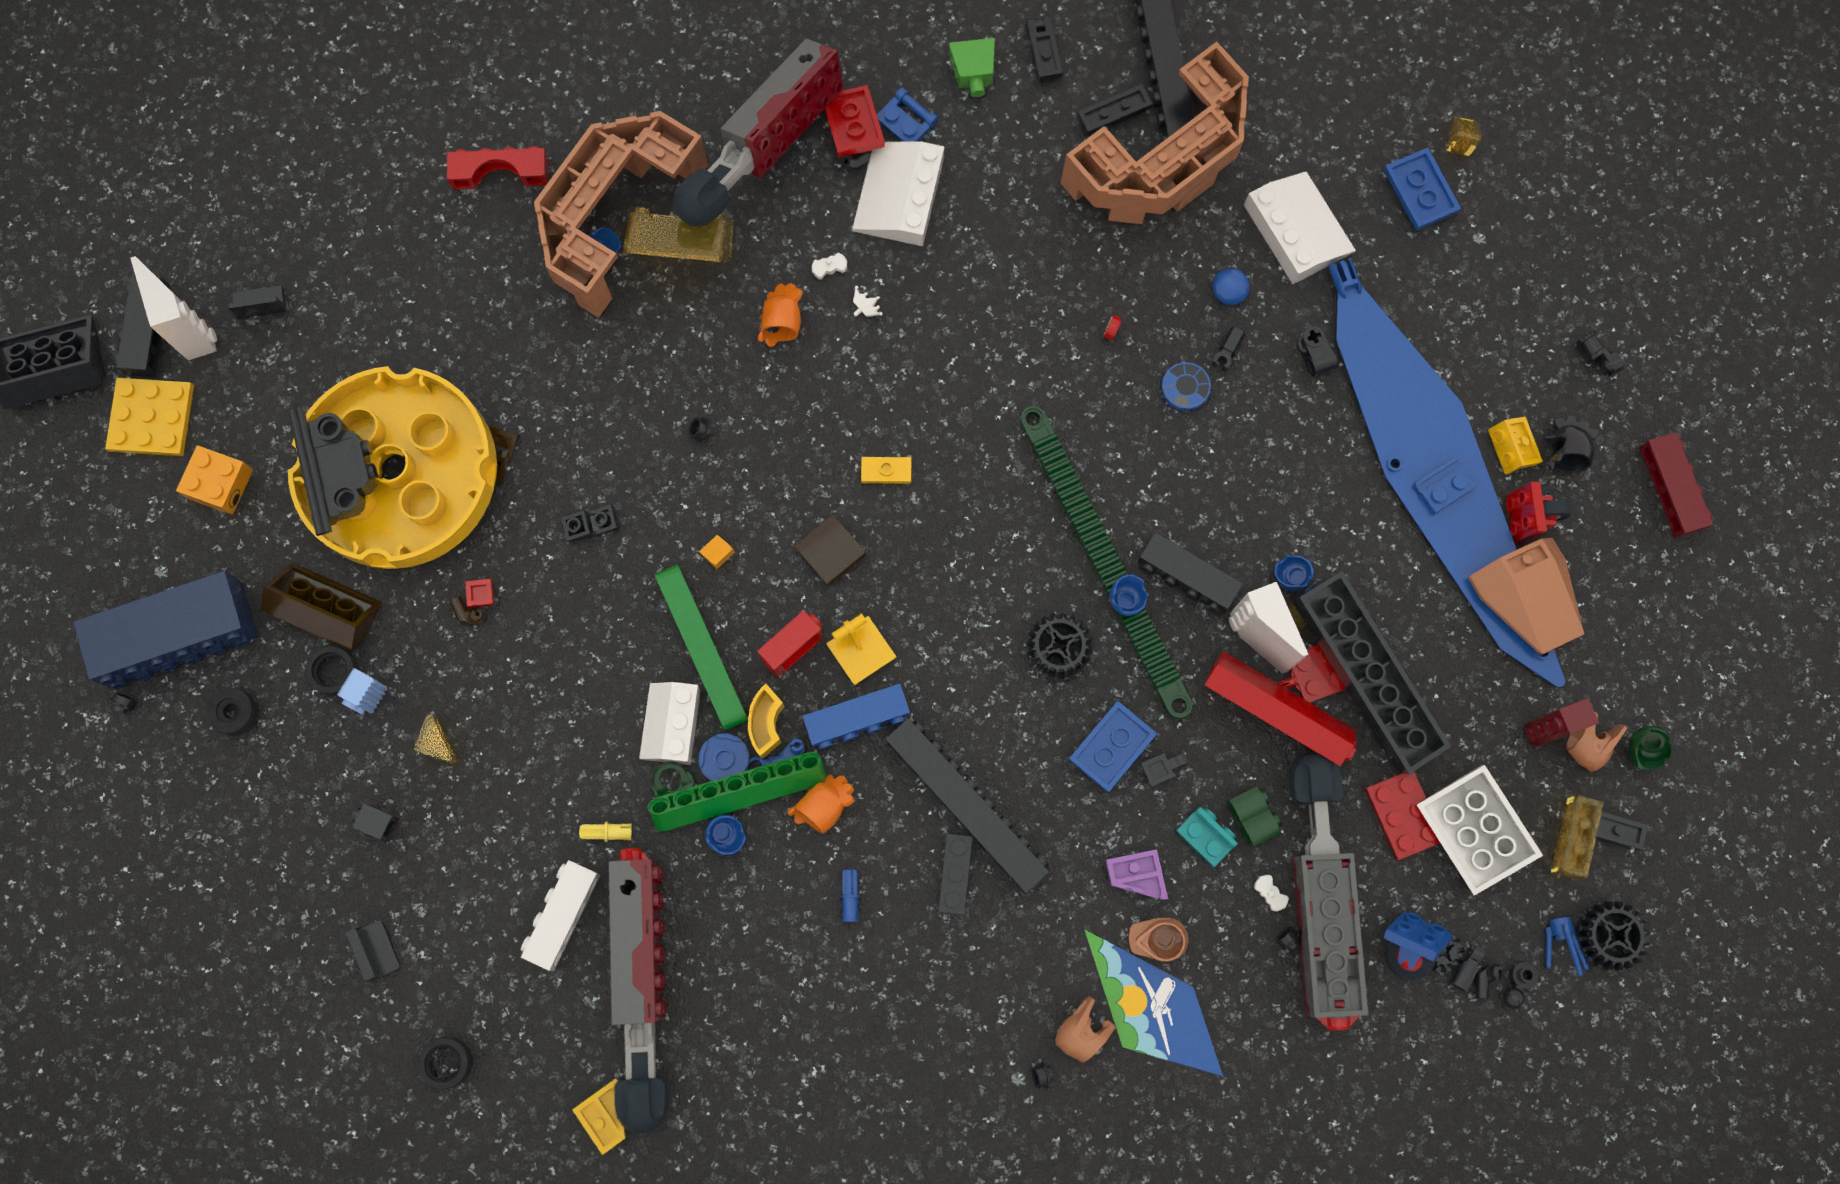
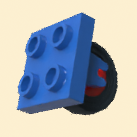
[1384,912,1453,980]

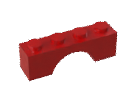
[447,146,549,189]

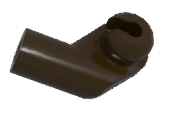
[449,597,483,626]

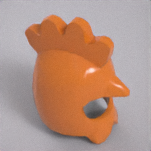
[758,283,803,347]
[787,774,854,834]

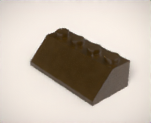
[260,563,382,651]

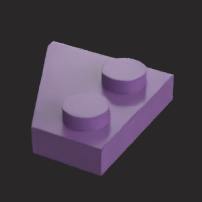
[1105,849,1168,900]

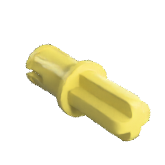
[579,821,632,842]

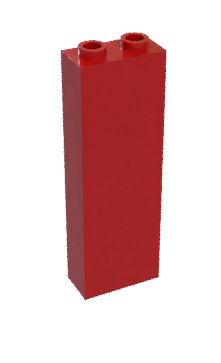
[1205,651,1357,766]

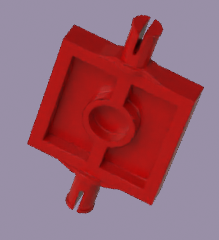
[1277,645,1346,702]

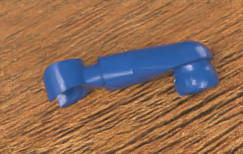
[749,739,804,766]

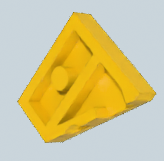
[573,1078,626,1155]

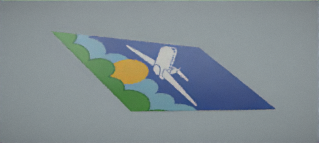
[1084,929,1223,1076]

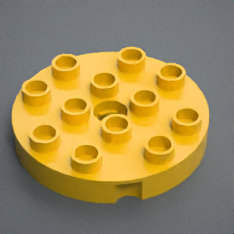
[288,366,497,569]

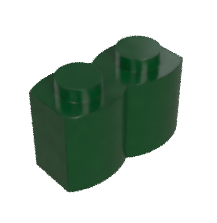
[1226,786,1282,848]

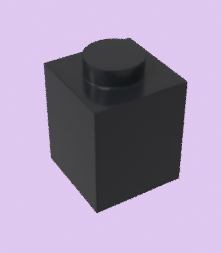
[352,804,398,842]

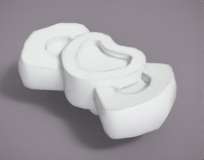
[812,253,847,280]
[1254,875,1289,912]

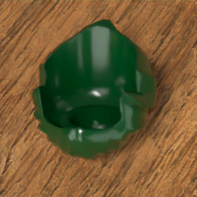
[1629,726,1672,771]

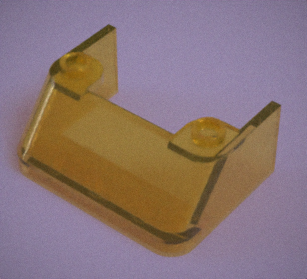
[623,207,733,262]

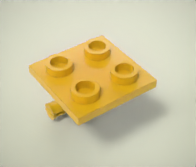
[826,613,897,686]

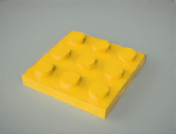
[105,378,194,456]

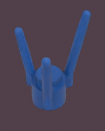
[1545,917,1589,976]

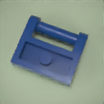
[877,87,939,142]

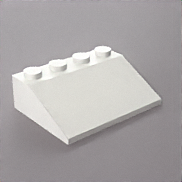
[852,141,944,246]
[1244,172,1356,284]
[131,256,217,360]
[1229,582,1308,674]
[1417,765,1543,895]

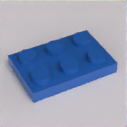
[1383,148,1461,231]
[1068,701,1157,793]

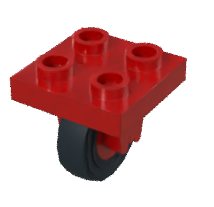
[1506,482,1571,543]

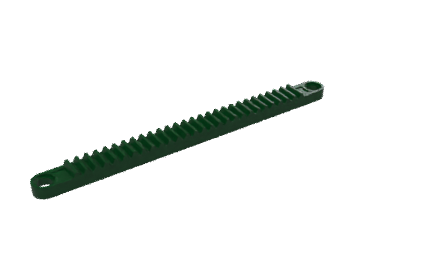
[1020,406,1192,720]

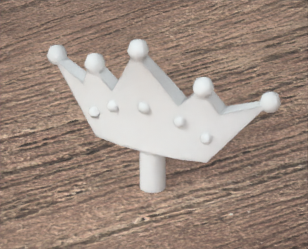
[853,286,882,317]

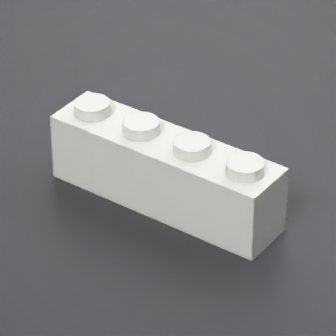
[521,860,600,971]

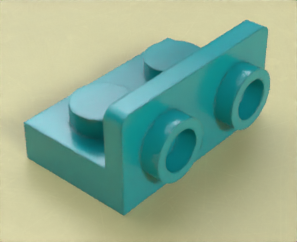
[1176,807,1238,868]

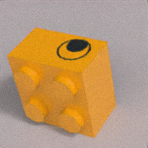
[176,445,253,515]

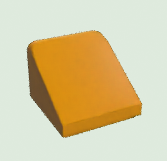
[699,535,735,570]

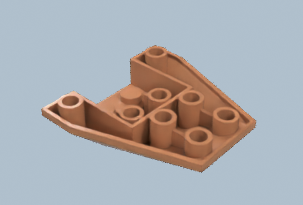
[1468,538,1584,655]

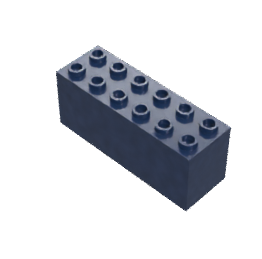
[73,571,258,689]

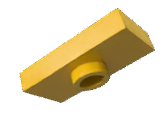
[861,457,911,484]

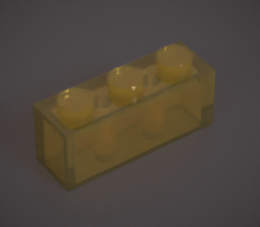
[1551,795,1604,880]

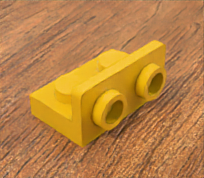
[1488,417,1543,474]

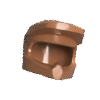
[1566,711,1627,772]
[1129,918,1189,962]
[1055,996,1115,1062]

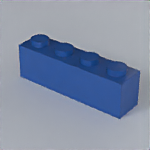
[803,684,910,750]

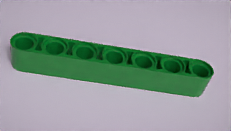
[654,564,748,731]
[648,752,826,831]

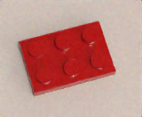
[824,85,885,158]
[1364,772,1440,861]

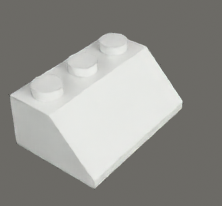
[639,682,701,765]

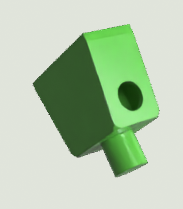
[949,38,995,97]

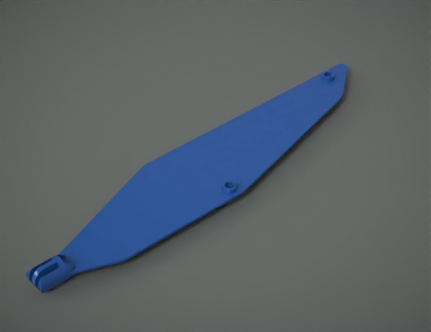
[1328,258,1565,687]

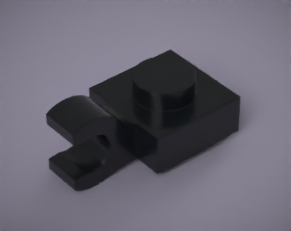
[1140,753,1188,787]

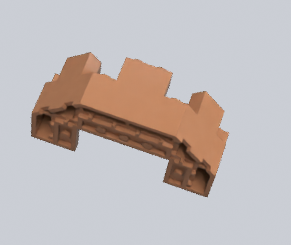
[1061,42,1249,224]
[534,111,708,318]

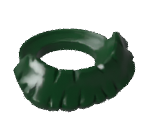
[652,761,694,798]

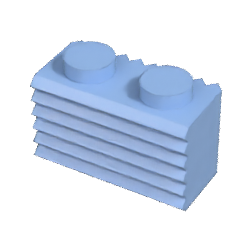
[337,668,388,715]

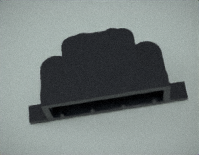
[288,407,378,536]

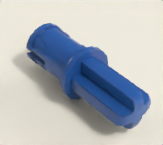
[840,869,860,922]

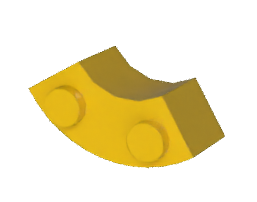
[748,684,784,759]

